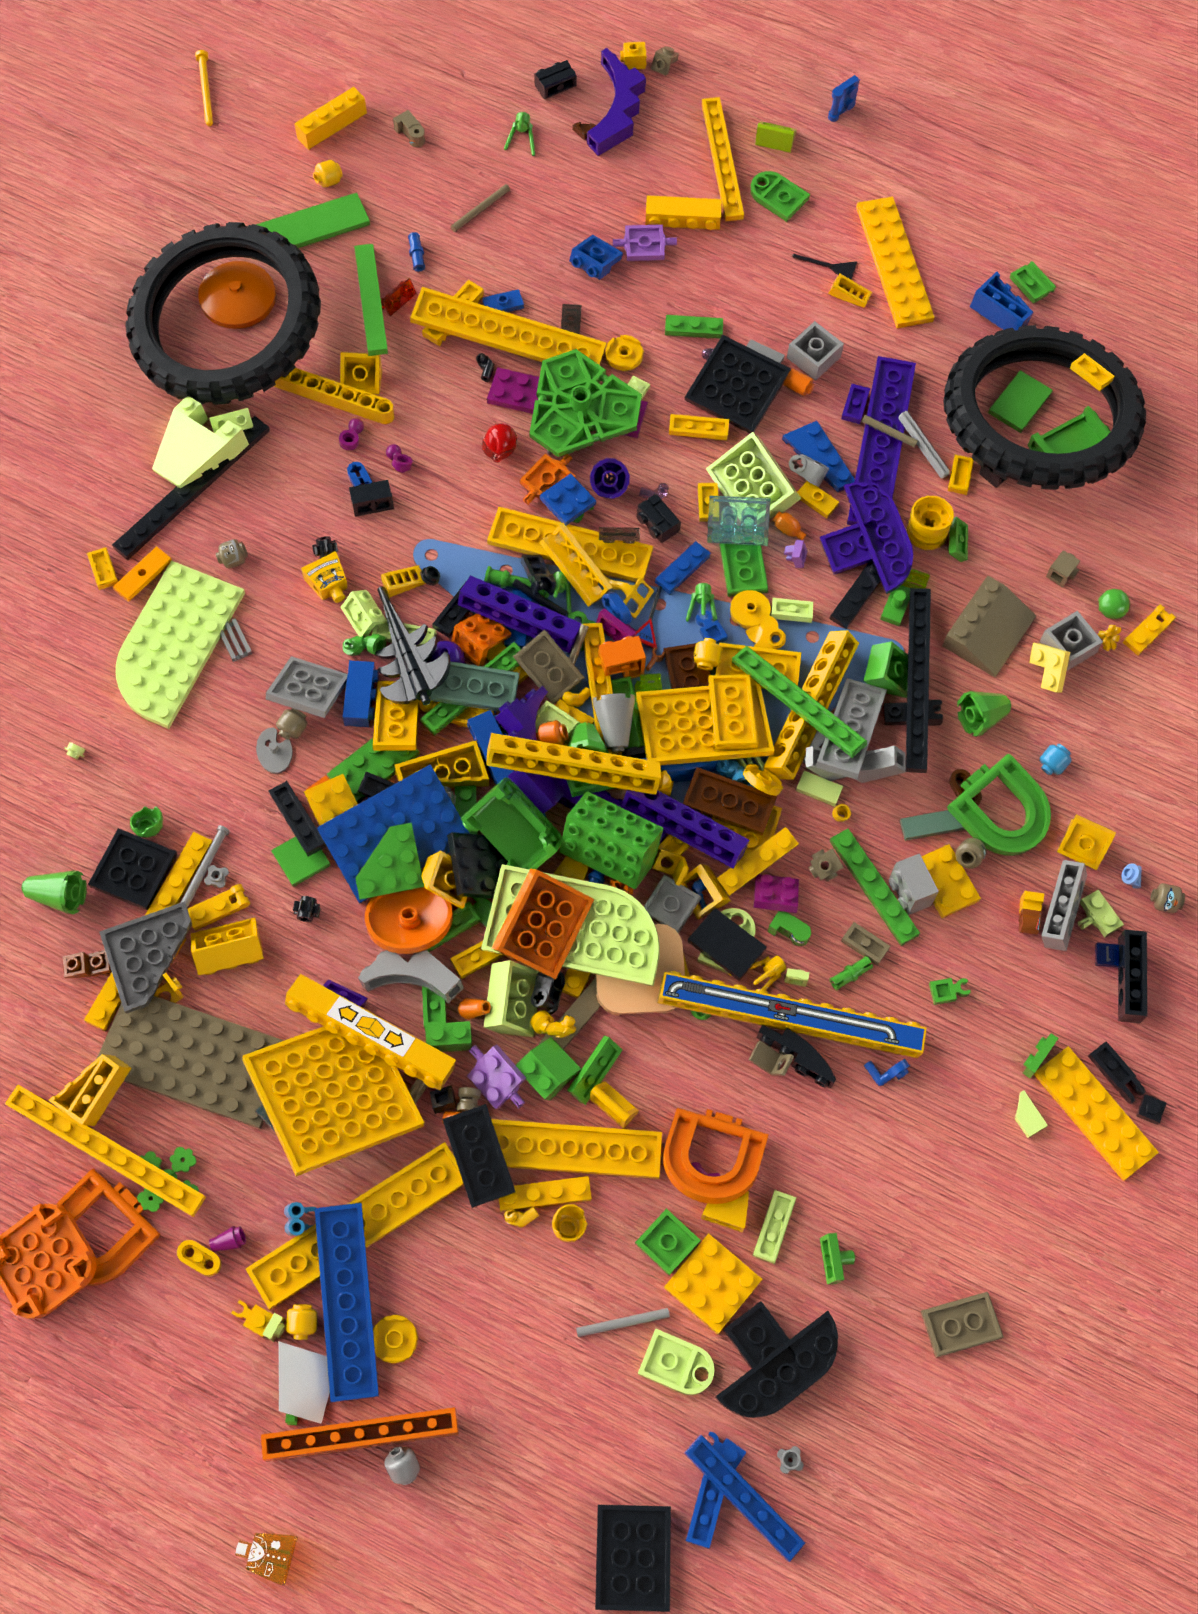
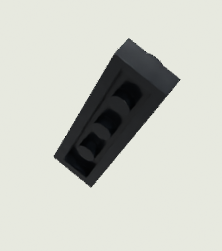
[830,561,881,629]
[268,781,327,857]

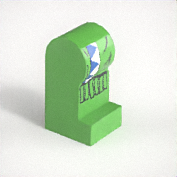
[767,911,811,946]

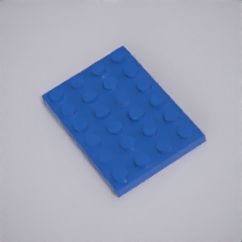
[317,764,470,904]

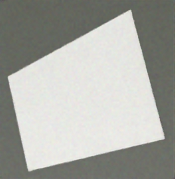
[279,1342,330,1424]

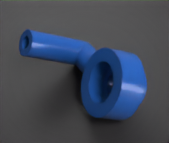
[864,1059,910,1086]

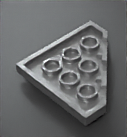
[99,902,192,1014]

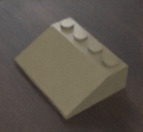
[942,576,1036,677]

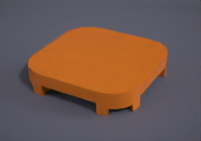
[0,1203,97,1319]

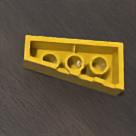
[394,740,489,788]

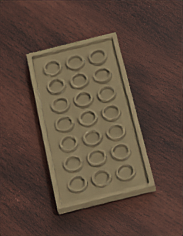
[97,996,284,1129]

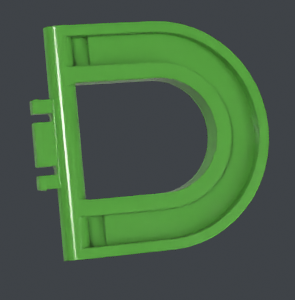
[947,754,1051,856]

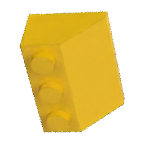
[191,917,264,976]

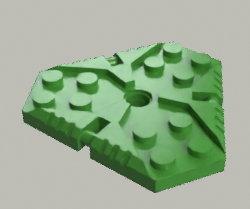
[529,349,642,457]

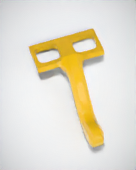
[589,567,654,619]

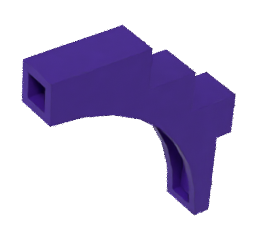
[587,48,646,156]
[495,686,564,814]

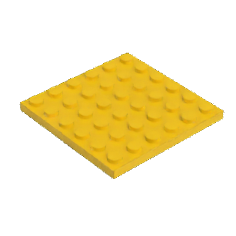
[242,1010,424,1177]

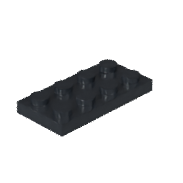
[442,1104,516,1208]

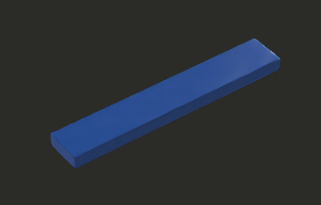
[684,1435,805,1562]

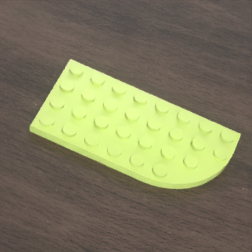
[115,560,245,729]
[481,864,660,986]

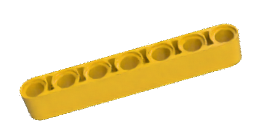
[274,368,395,424]

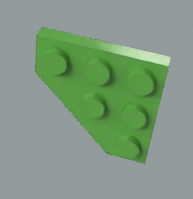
[355,823,424,900]

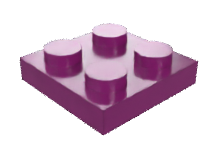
[753,874,799,913]

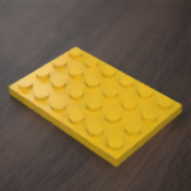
[636,682,774,766]

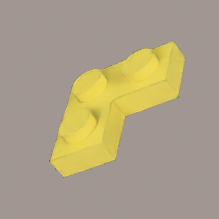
[1029,643,1070,693]

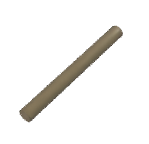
[450,184,510,232]

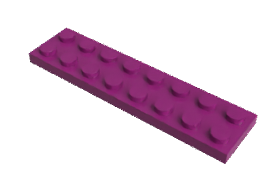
[487,367,648,438]

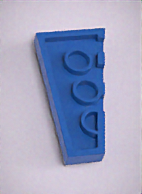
[782,421,855,492]

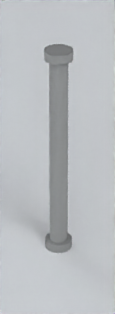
[181,825,230,908]

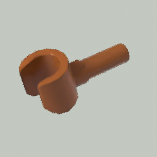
[645,648,665,671]

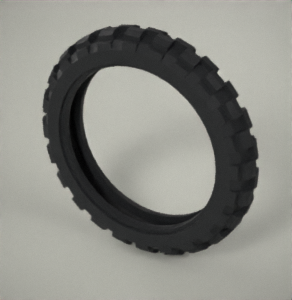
[125,222,321,405]
[943,325,1146,490]

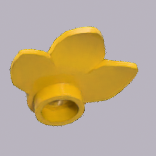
[746,614,786,649]

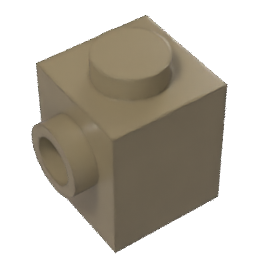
[1046,550,1080,587]

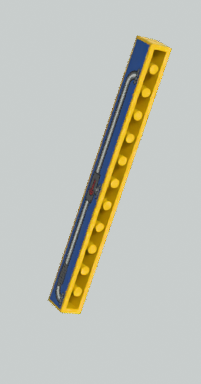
[657,971,927,1058]

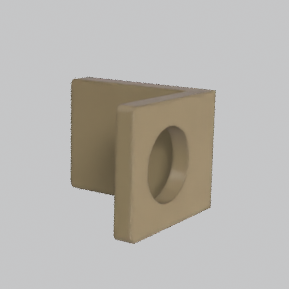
[749,1041,794,1076]

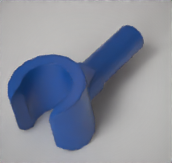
[692,879,707,909]

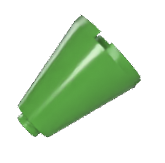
[21,870,87,914]

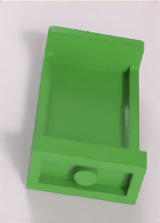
[1028,406,1110,454]

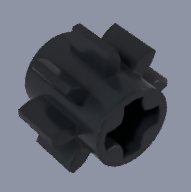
[312,536,338,559]
[292,896,321,922]

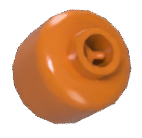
[536,720,568,745]

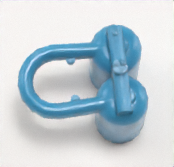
[284,1202,316,1236]

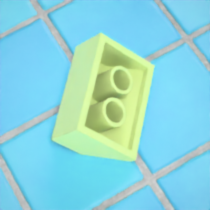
[483,960,539,1037]

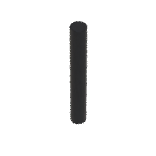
[512,579,568,616]

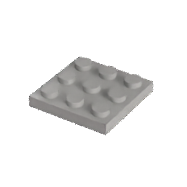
[266,656,348,718]

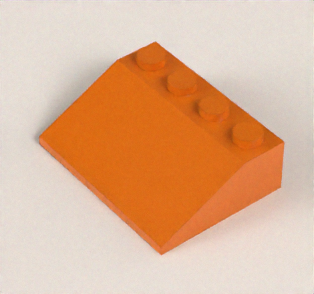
[491,869,594,979]

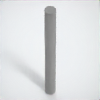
[576,1308,670,1337]

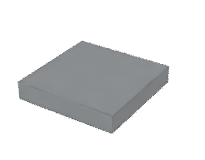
[644,875,701,934]

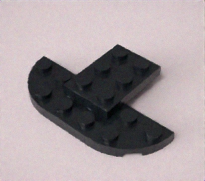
[715,1301,838,1418]

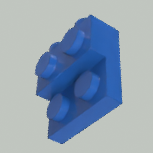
[569,235,623,280]

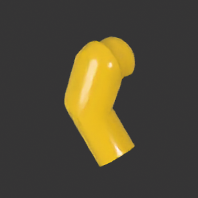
[562,687,591,707]

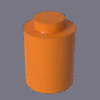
[783,368,815,396]

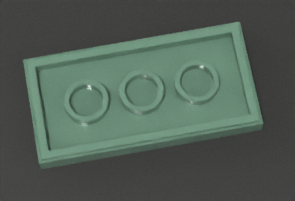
[430,661,520,712]

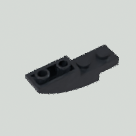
[756,1024,836,1088]

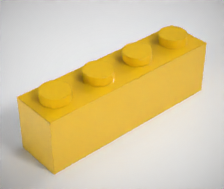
[295,87,367,150]
[645,195,722,230]

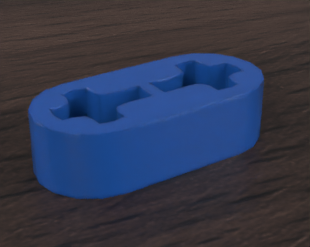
[347,462,372,486]
[602,591,632,625]

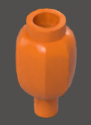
[772,511,807,540]

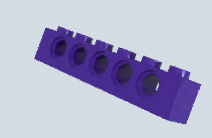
[458,575,582,653]
[621,790,750,868]

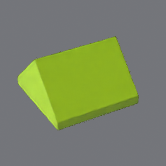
[755,121,797,153]

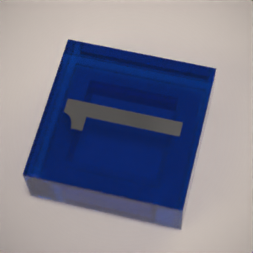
[1095,943,1119,968]

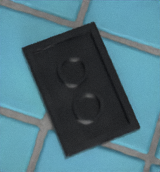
[687,908,767,981]

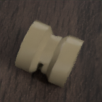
[456,1087,481,1112]

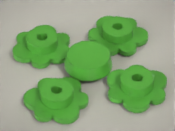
[137,1147,199,1212]

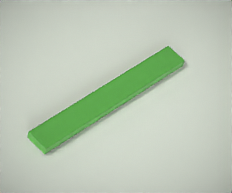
[354,244,388,356]
[732,646,867,758]

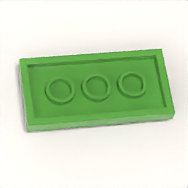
[327,738,420,804]

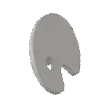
[256,728,293,774]

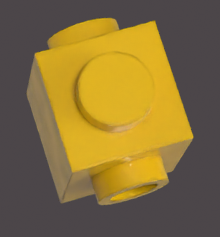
[620,42,647,70]

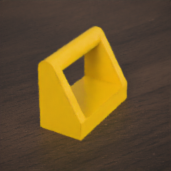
[681,864,731,919]
[590,1081,639,1129]

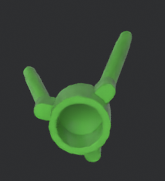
[504,112,535,156]
[540,571,572,616]
[686,583,718,622]

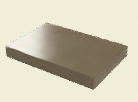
[513,630,585,704]
[920,1292,1004,1358]

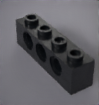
[1118,930,1147,1023]

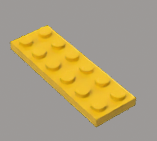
[1034,1046,1159,1181]

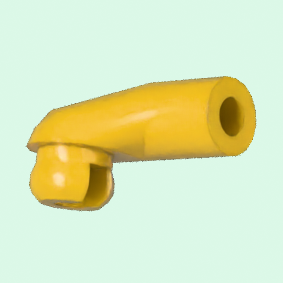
[504,1206,540,1228]

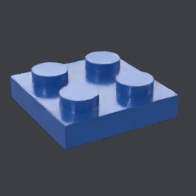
[540,473,596,526]

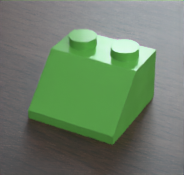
[864,641,908,698]
[516,1037,581,1101]

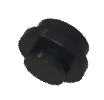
[420,566,440,586]

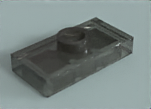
[561,304,582,334]

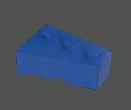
[970,272,1033,330]

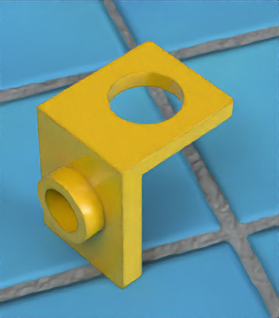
[653,849,689,886]
[154,973,184,1003]

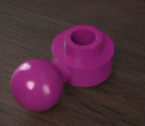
[339,418,364,450]
[386,444,413,472]

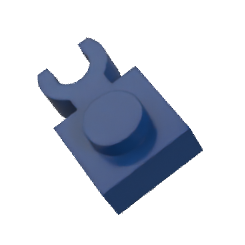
[696,610,728,644]
[708,1432,746,1470]

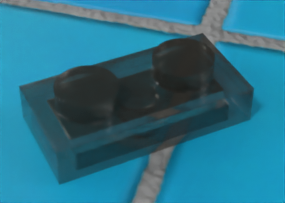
[599,527,640,544]

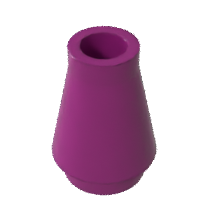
[209,1226,246,1252]

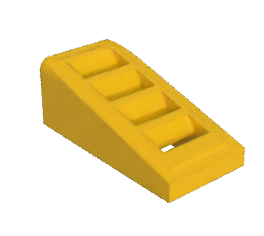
[828,273,872,308]
[381,565,426,598]

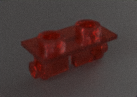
[381,278,417,317]

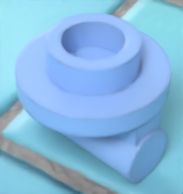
[1121,863,1142,889]

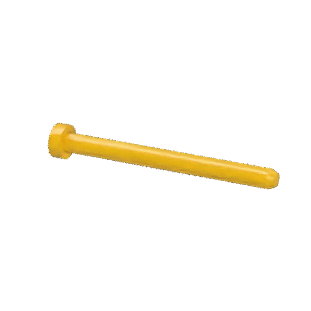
[195,50,213,126]

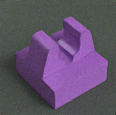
[784,540,808,568]

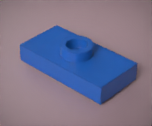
[482,289,524,312]

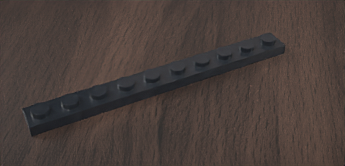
[112,416,270,560]
[905,588,931,773]

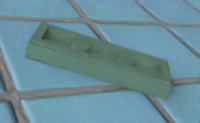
[900,810,966,841]

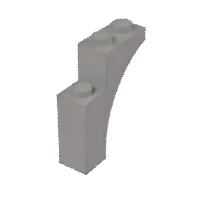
[805,746,906,783]
[358,950,464,1003]

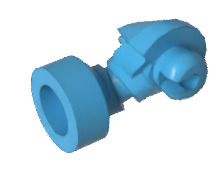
[716,759,754,787]

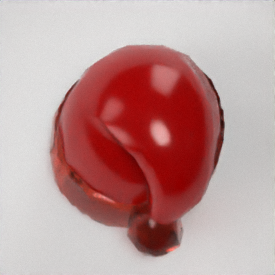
[482,423,517,463]

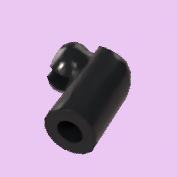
[476,353,494,382]

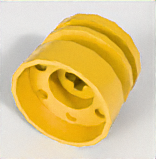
[906,496,954,550]

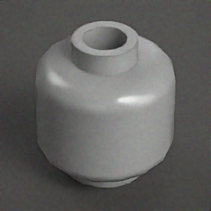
[384,1447,420,1485]

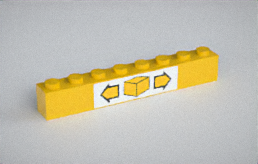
[285,974,456,1090]

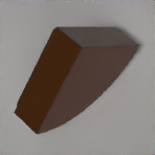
[572,122,596,141]

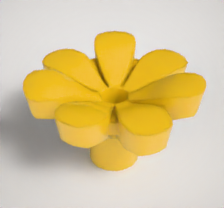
[1098,625,1121,651]

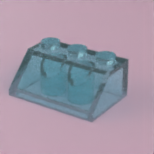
[707,496,771,546]

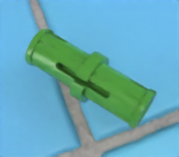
[829,956,873,991]

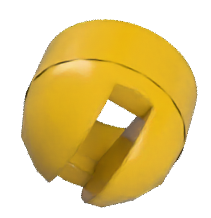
[832,804,851,822]

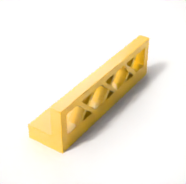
[540,523,612,607]

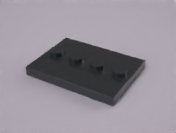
[595,1504,671,1612]

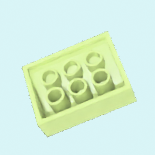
[706,432,802,530]

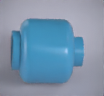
[1039,744,1071,776]

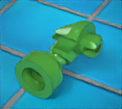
[342,633,386,656]

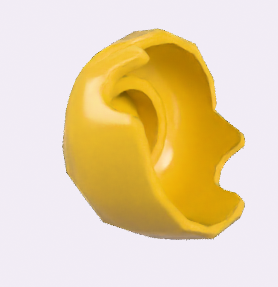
[552,1204,587,1242]

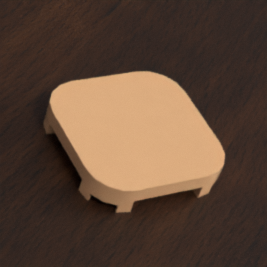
[596,924,685,1016]

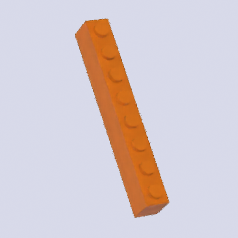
[261,1407,459,1462]

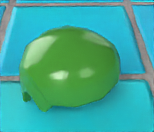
[1098,589,1130,620]
[130,806,163,838]

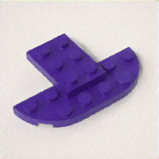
[820,482,913,594]

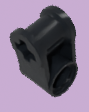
[530,972,565,1015]

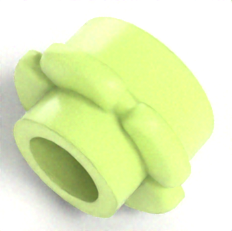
[65,742,85,760]

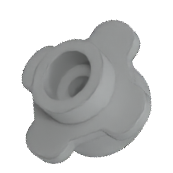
[204,865,229,888]
[777,1446,804,1474]

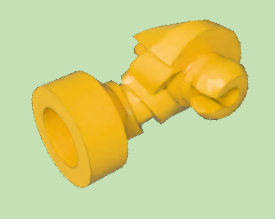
[530,1011,577,1038]

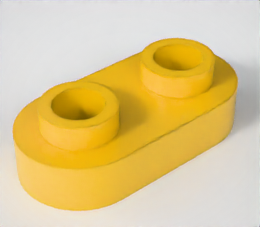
[177,1240,221,1277]

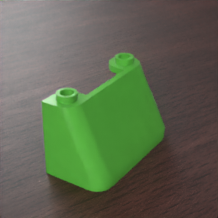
[461,777,562,870]

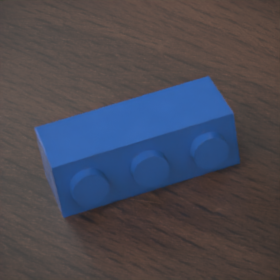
[343,660,379,727]

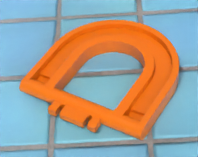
[663,1107,769,1204]
[57,1168,161,1286]

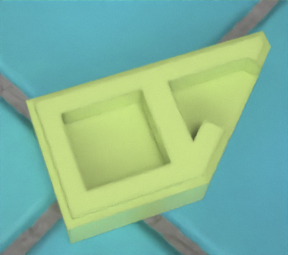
[1015,1090,1048,1138]

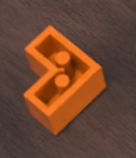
[598,636,646,679]

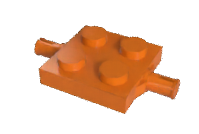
[520,454,576,505]

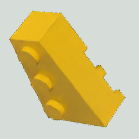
[48,1054,132,1126]

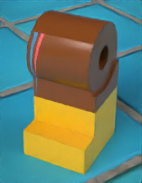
[1018,891,1044,935]

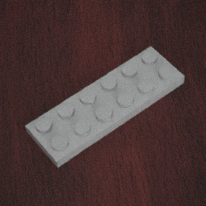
[815,678,887,780]

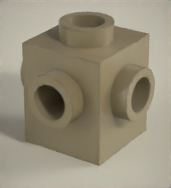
[808,849,844,881]

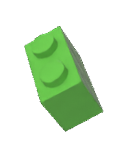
[425,1021,472,1052]

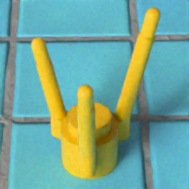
[729,956,786,990]

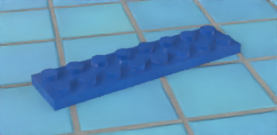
[314,1203,379,1402]

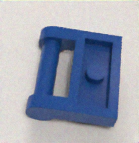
[828,75,860,122]

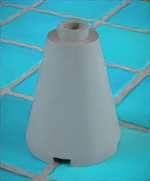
[592,693,635,753]

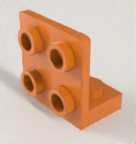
[451,613,512,666]

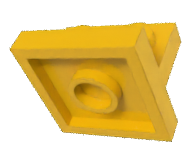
[1057,814,1116,870]

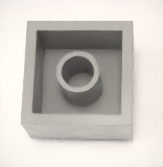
[787,321,844,381]
[1039,611,1103,671]
[889,853,939,915]

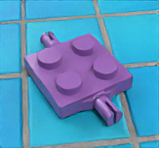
[613,224,677,261]
[467,1045,526,1109]

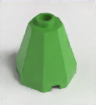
[957,691,1011,737]
[568,722,609,753]

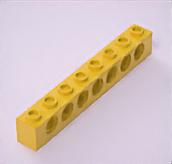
[763,630,859,780]
[486,733,661,795]

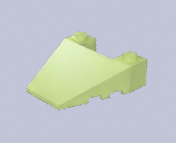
[152,396,249,488]

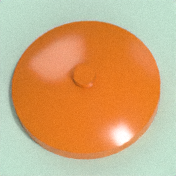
[198,261,276,329]
[365,885,453,954]

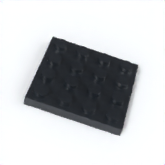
[685,335,791,434]

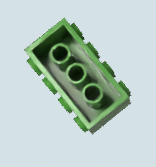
[559,791,663,889]

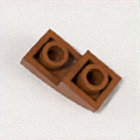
[63,950,112,978]

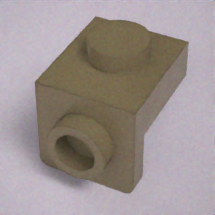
[651,46,679,75]

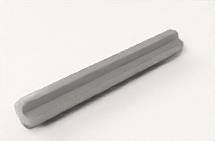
[898,411,950,479]

